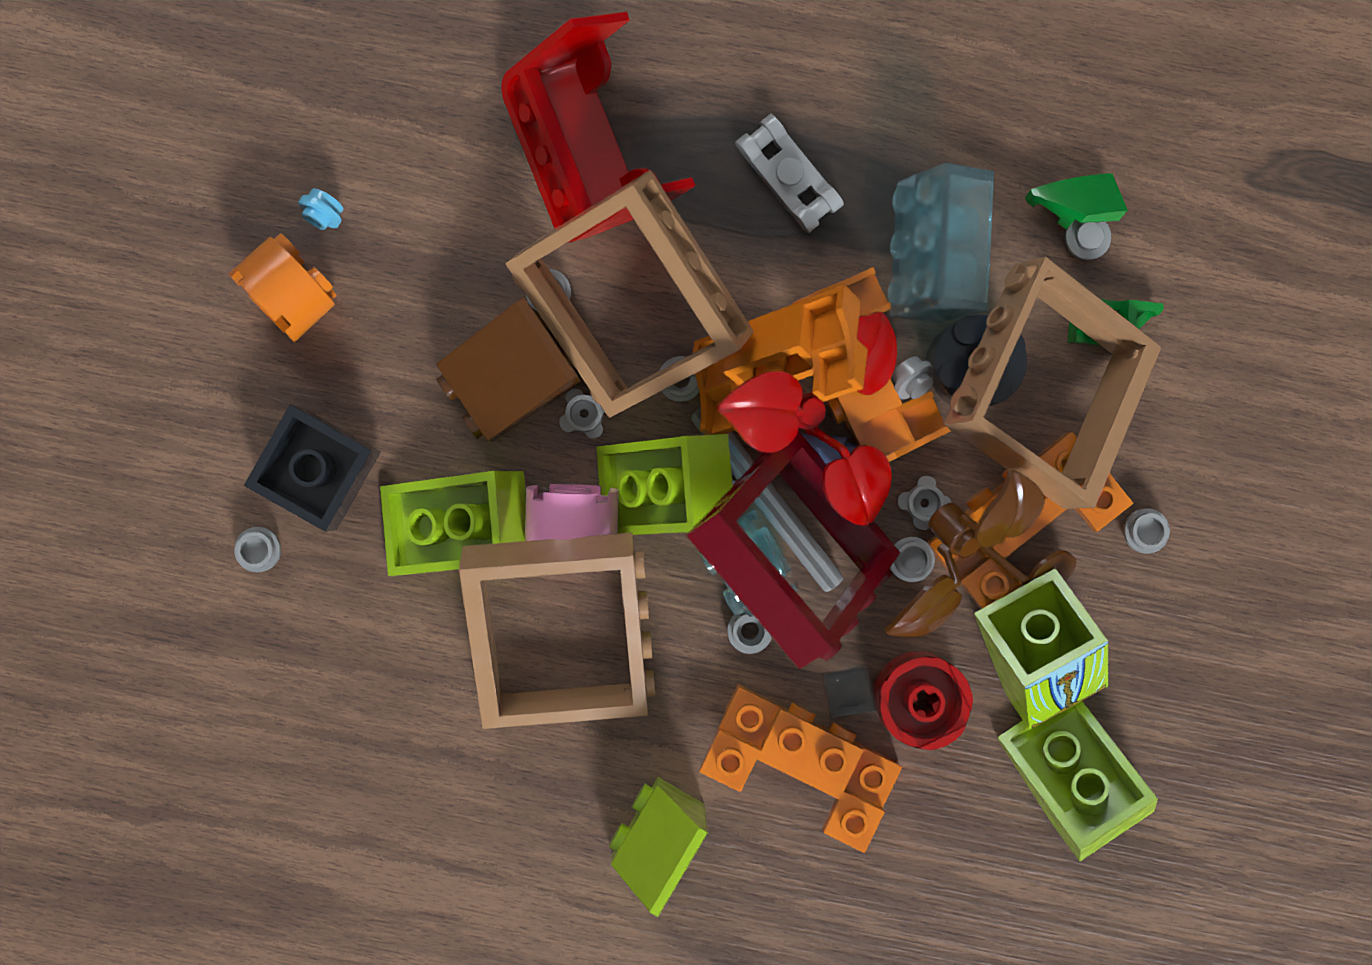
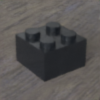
[244,404,381,532]

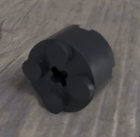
[926,314,1027,406]

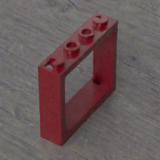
[686,431,900,669]

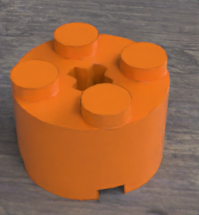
[228,233,337,342]

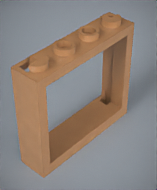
[505,170,754,418]
[943,257,1161,509]
[459,533,656,729]

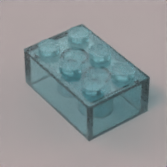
[888,163,994,323]

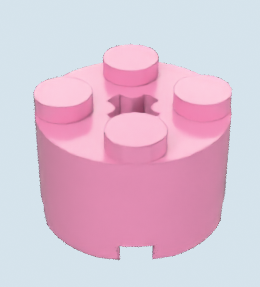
[525,484,619,541]

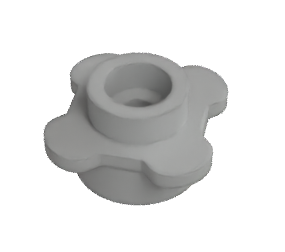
[559,388,605,439]
[897,476,952,530]

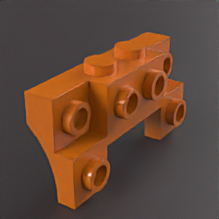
[792,267,951,462]
[692,285,867,435]
[927,432,1134,609]
[699,684,903,853]

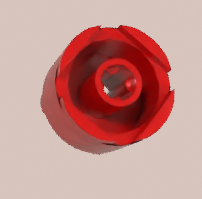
[873,651,973,750]

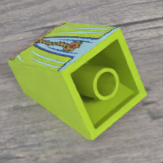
[974,568,1108,730]

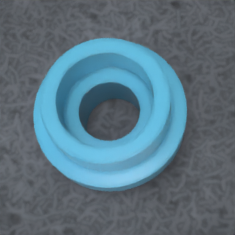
[298,188,344,230]

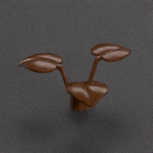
[884,469,1077,637]

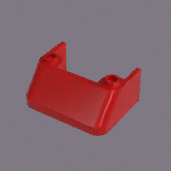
[501,12,696,242]

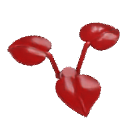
[717,311,897,526]

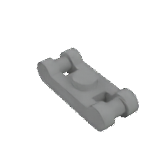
[735,113,844,233]

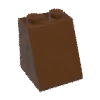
[436,297,582,442]

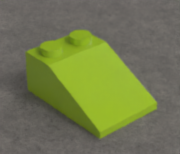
[596,434,732,535]
[380,471,526,576]
[997,701,1158,862]
[608,777,708,917]

